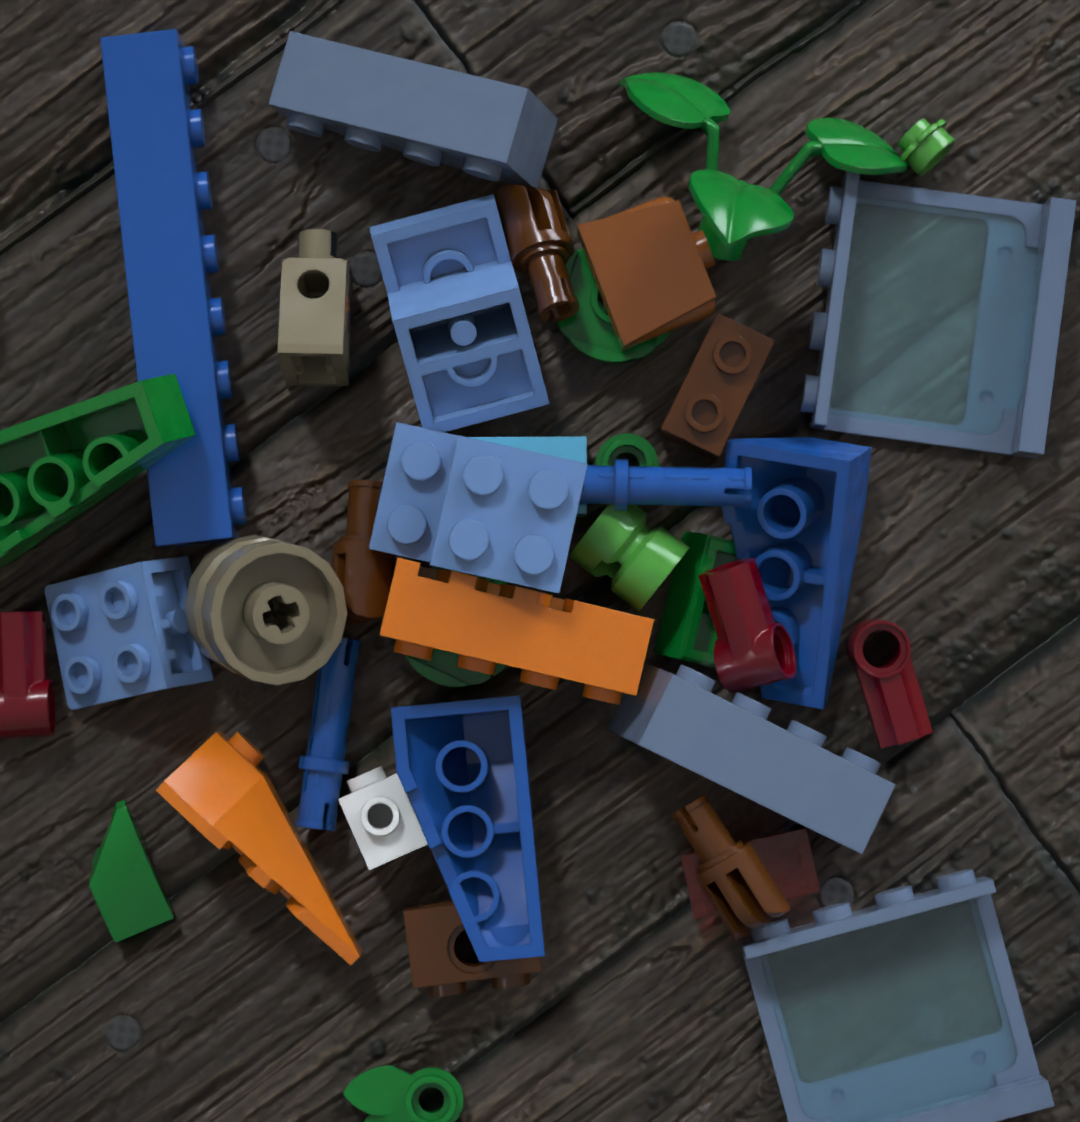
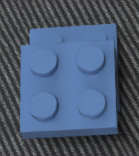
[369,194,549,432]
[369,422,588,593]

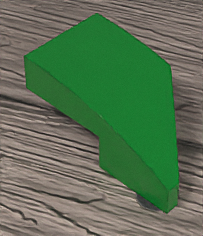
[89,799,174,943]

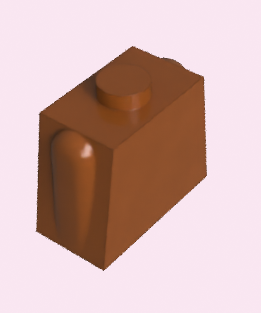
[577,196,716,352]

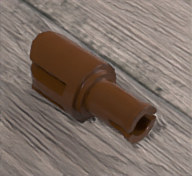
[495,184,579,322]
[332,480,395,626]
[671,793,790,940]

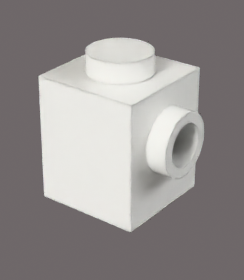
[338,766,428,870]

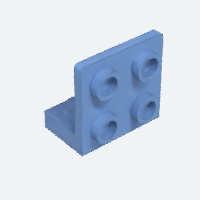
[44,556,213,710]

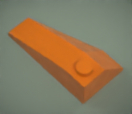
[155,731,363,966]

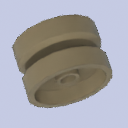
[184,535,347,685]

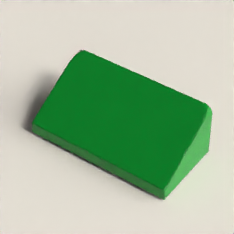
[654,531,737,669]

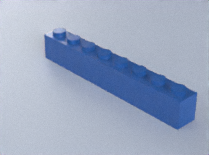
[100,29,247,549]

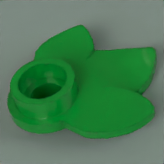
[343,1065,464,1122]

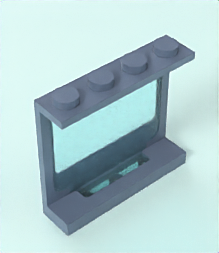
[800,171,1077,459]
[739,869,1055,1122]

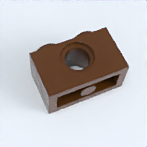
[658,313,775,462]
[403,901,542,997]

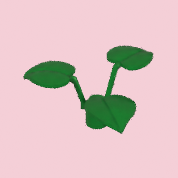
[618,72,909,261]

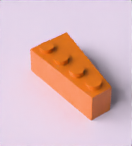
[379,558,654,705]

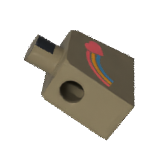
[277,229,351,386]

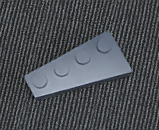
[268,31,558,188]
[607,663,896,854]

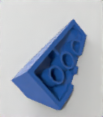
[721,437,872,710]
[391,695,545,962]

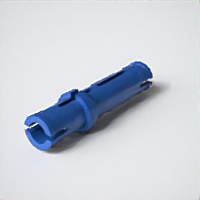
[579,459,752,511]
[295,638,361,831]

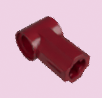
[698,558,796,693]
[0,611,56,738]
[846,619,933,748]

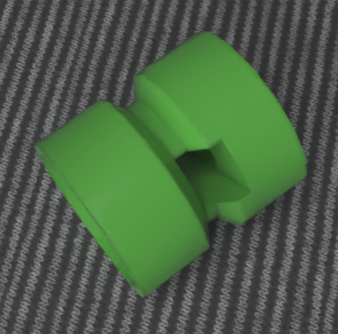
[568,504,690,612]

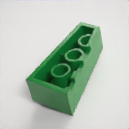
[0,373,196,569]

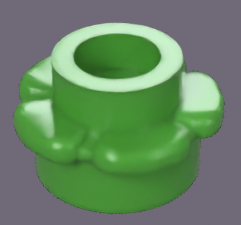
[897,118,956,177]

